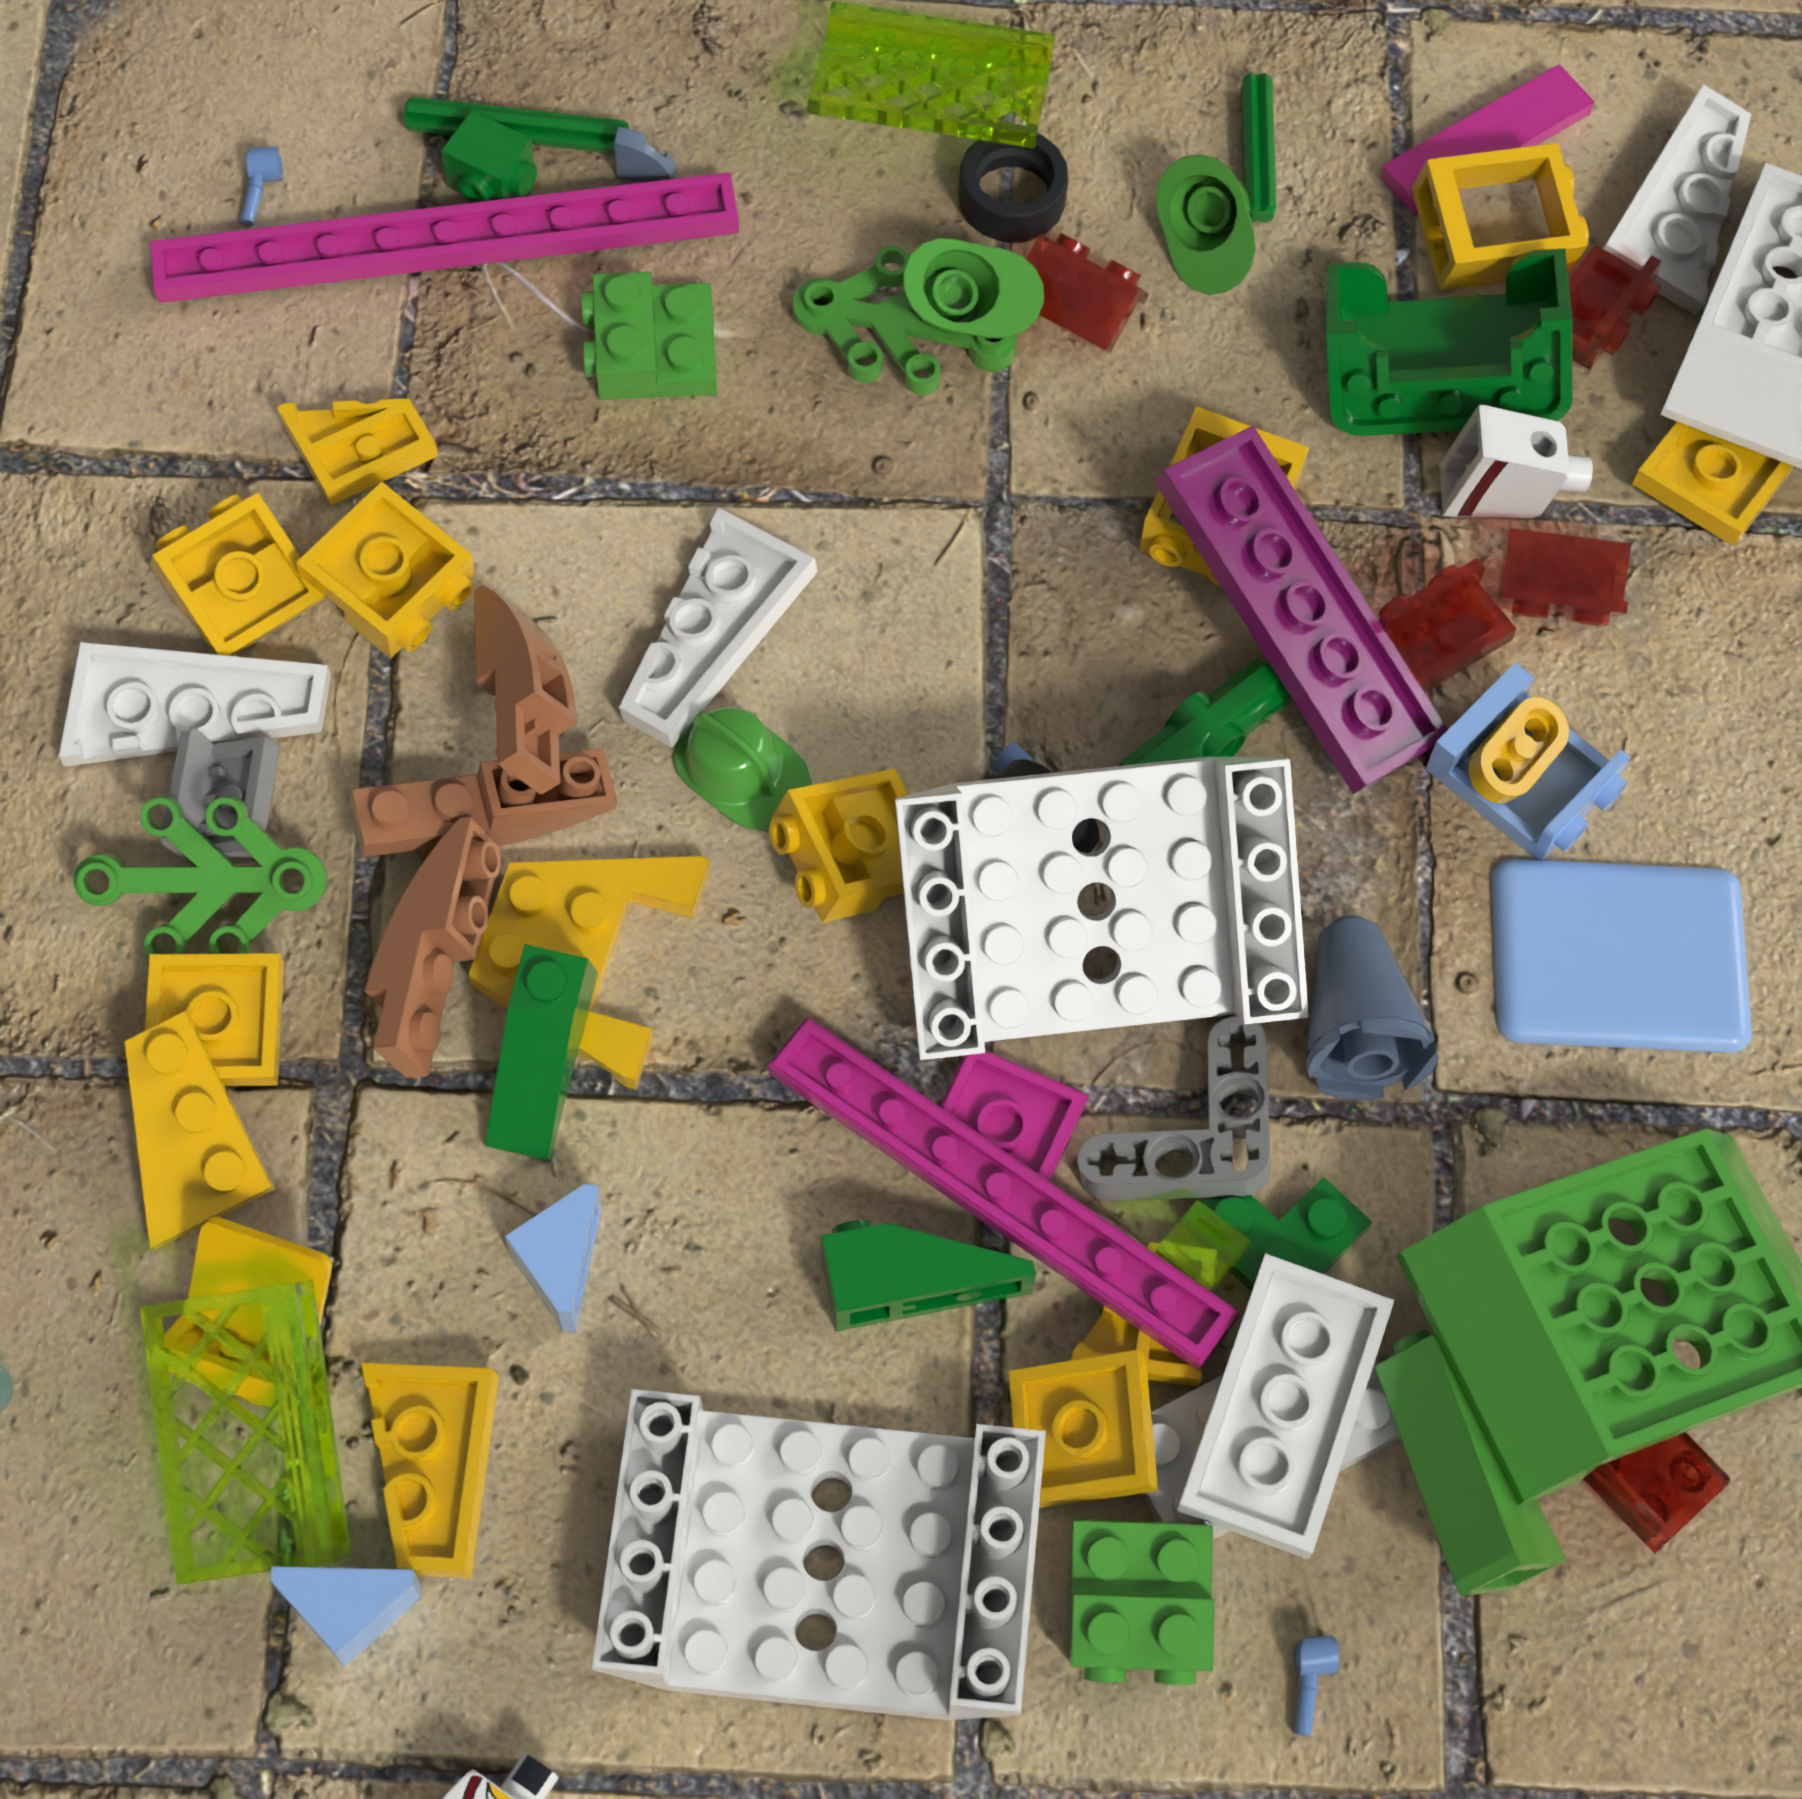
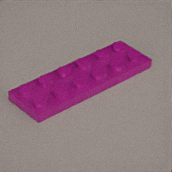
[1154,425,1448,795]

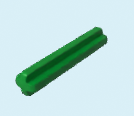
[1240,72,1277,223]

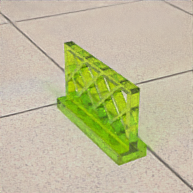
[807,1,1055,148]
[140,1279,352,1585]

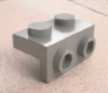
[161,730,280,866]

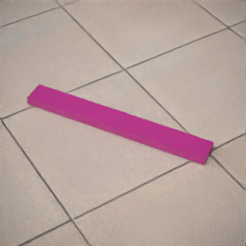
[768,1017,1239,1372]

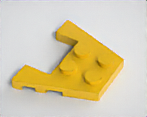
[468,856,710,1090]

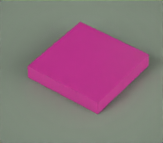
[940,1050,1089,1183]

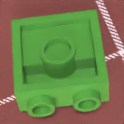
[582,272,717,400]
[1068,1519,1215,1685]

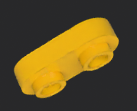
[1468,697,1569,804]

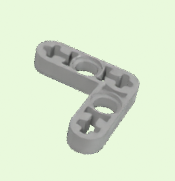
[1077,1016,1271,1201]

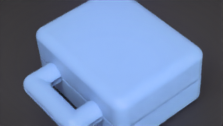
[1491,859,1752,1053]

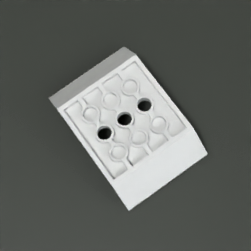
[1660,162,1802,469]
[895,757,1309,1060]
[592,1389,1046,1720]

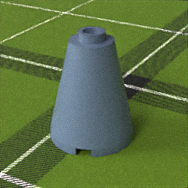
[1306,915,1439,1100]

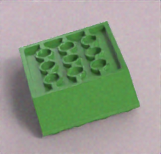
[1396,1128,1802,1505]

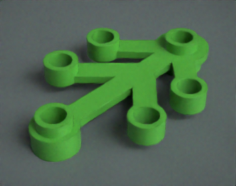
[793,246,1016,395]
[73,796,327,958]

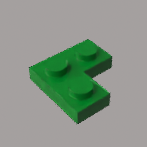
[1183,1177,1372,1292]

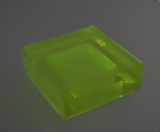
[1155,1200,1251,1292]

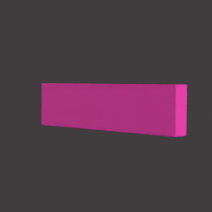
[1380,64,1595,216]

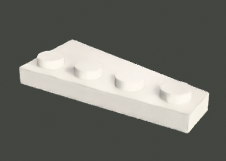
[1598,84,1751,316]
[619,507,818,748]
[58,642,331,767]

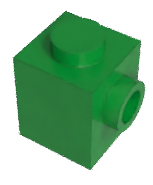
[441,110,537,203]

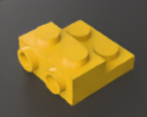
[296,481,475,659]
[150,492,326,656]
[769,768,908,923]

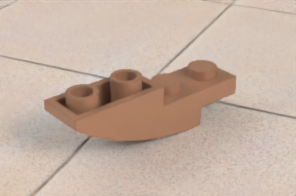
[474,585,577,795]
[349,748,617,861]
[364,817,501,1078]

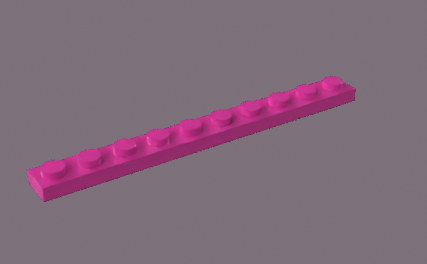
[150,172,739,303]

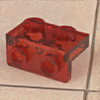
[1026,233,1149,353]
[1568,245,1662,371]
[1497,528,1631,626]
[1378,558,1517,693]
[1583,1432,1731,1554]

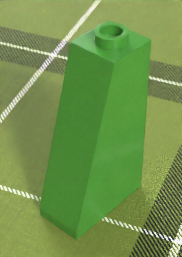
[1375,1330,1567,1596]

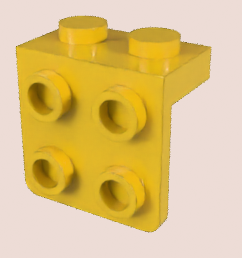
[152,1217,332,1410]

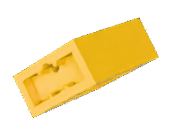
[1412,143,1589,291]
[1139,406,1309,586]

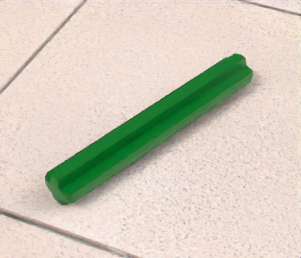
[403,97,629,154]

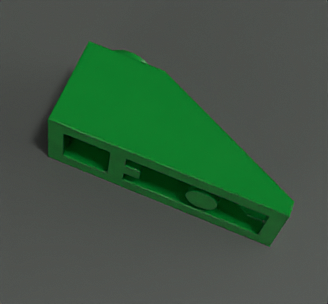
[485,944,598,1162]
[821,1220,1036,1331]

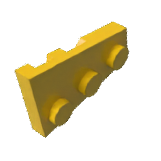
[124,1011,275,1251]
[361,1363,499,1579]

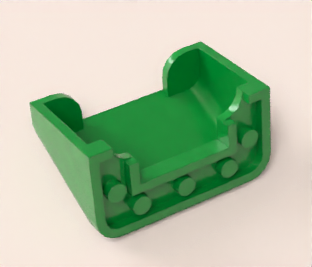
[1326,248,1573,436]

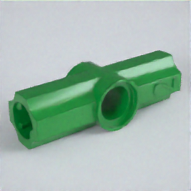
[1119,658,1291,766]

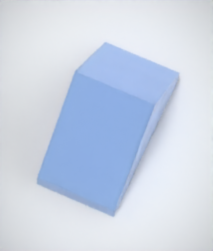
[505,1183,602,1333]
[270,1566,421,1667]

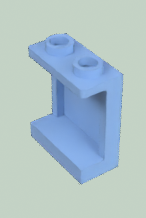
[1426,662,1631,860]

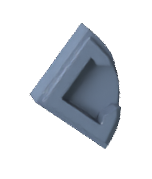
[614,127,677,182]

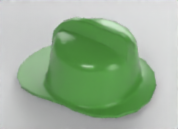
[1155,154,1256,295]
[903,238,1044,338]
[674,707,812,831]

